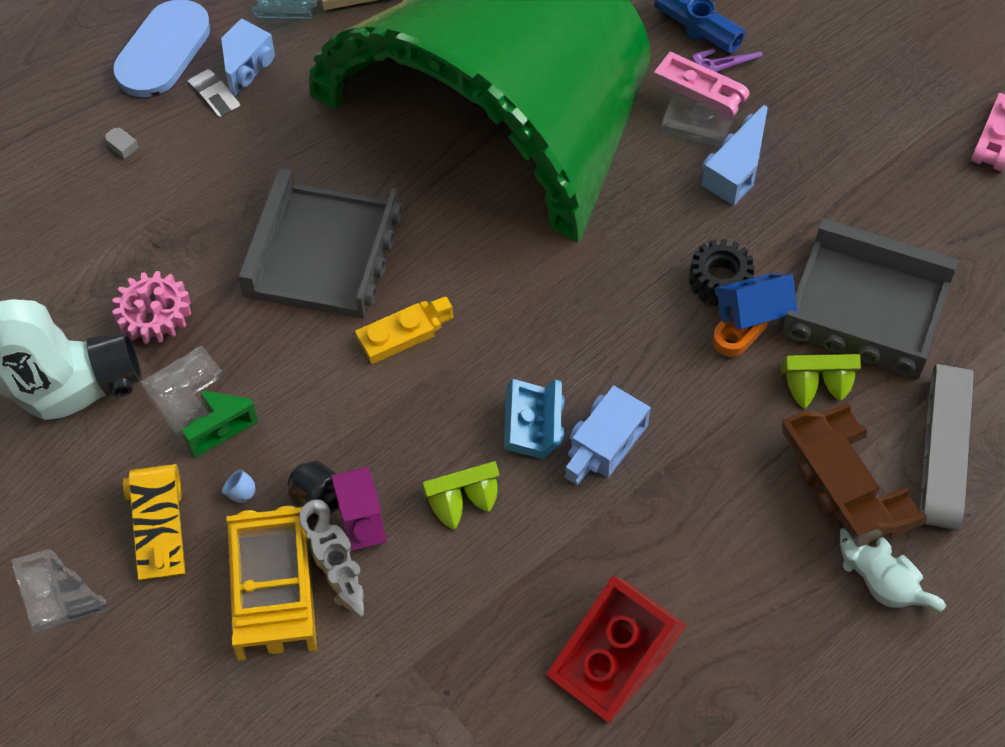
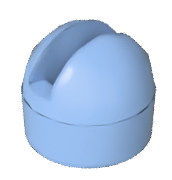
[222,469,255,503]

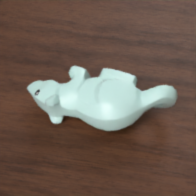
[840,528,947,613]

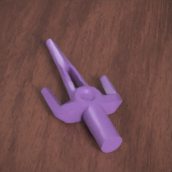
[692,49,763,78]

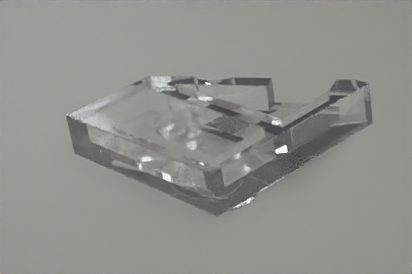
[11,549,108,633]

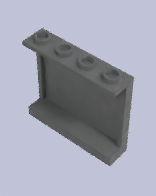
[239,168,403,319]
[781,218,958,378]

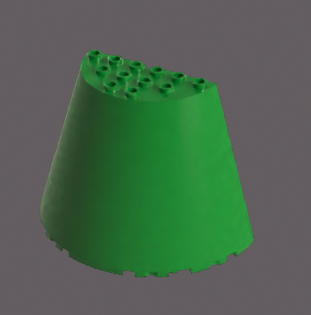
[309,0,650,242]

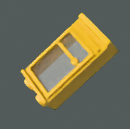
[226,506,317,660]

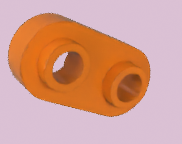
[713,310,769,357]

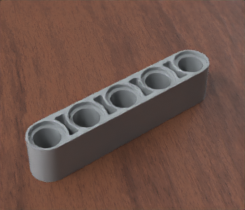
[919,364,974,530]

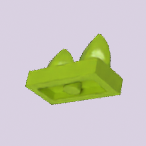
[781,354,861,409]
[420,461,500,530]

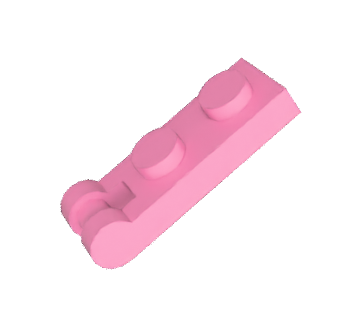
[653,52,749,120]
[971,93,1005,172]

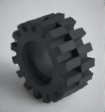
[689,239,755,306]

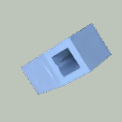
[701,105,768,206]

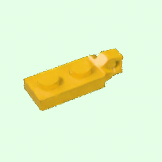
[355,297,454,364]

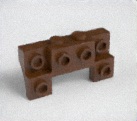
[782,403,927,548]

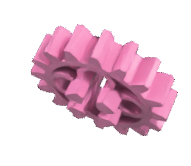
[112,271,191,344]

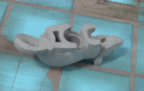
[300,500,364,617]

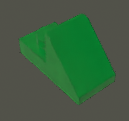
[182,391,258,458]

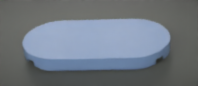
[113,0,210,98]

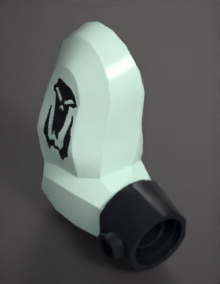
[0,299,142,420]

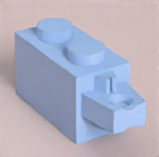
[565,385,651,485]

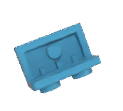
[504,379,565,460]

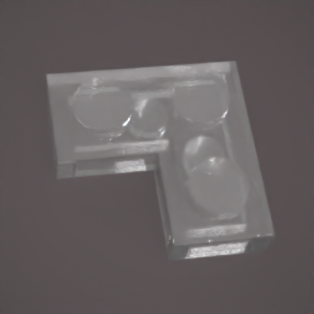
[140,345,223,439]

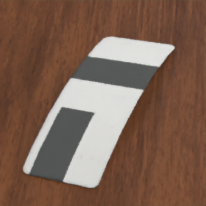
[188,69,240,117]

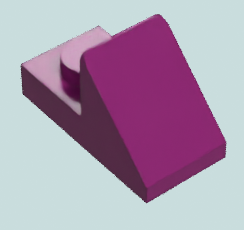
[331,466,387,551]

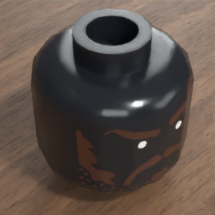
[288,461,339,517]

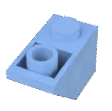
[221,18,275,96]

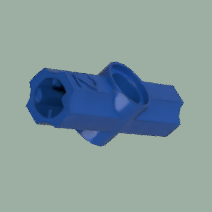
[654,0,746,54]

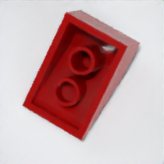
[546,576,687,723]

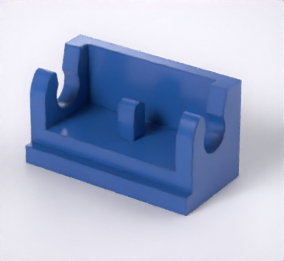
[714,273,798,329]

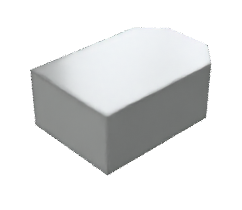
[106,128,139,159]

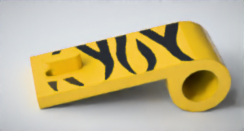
[123,464,186,581]

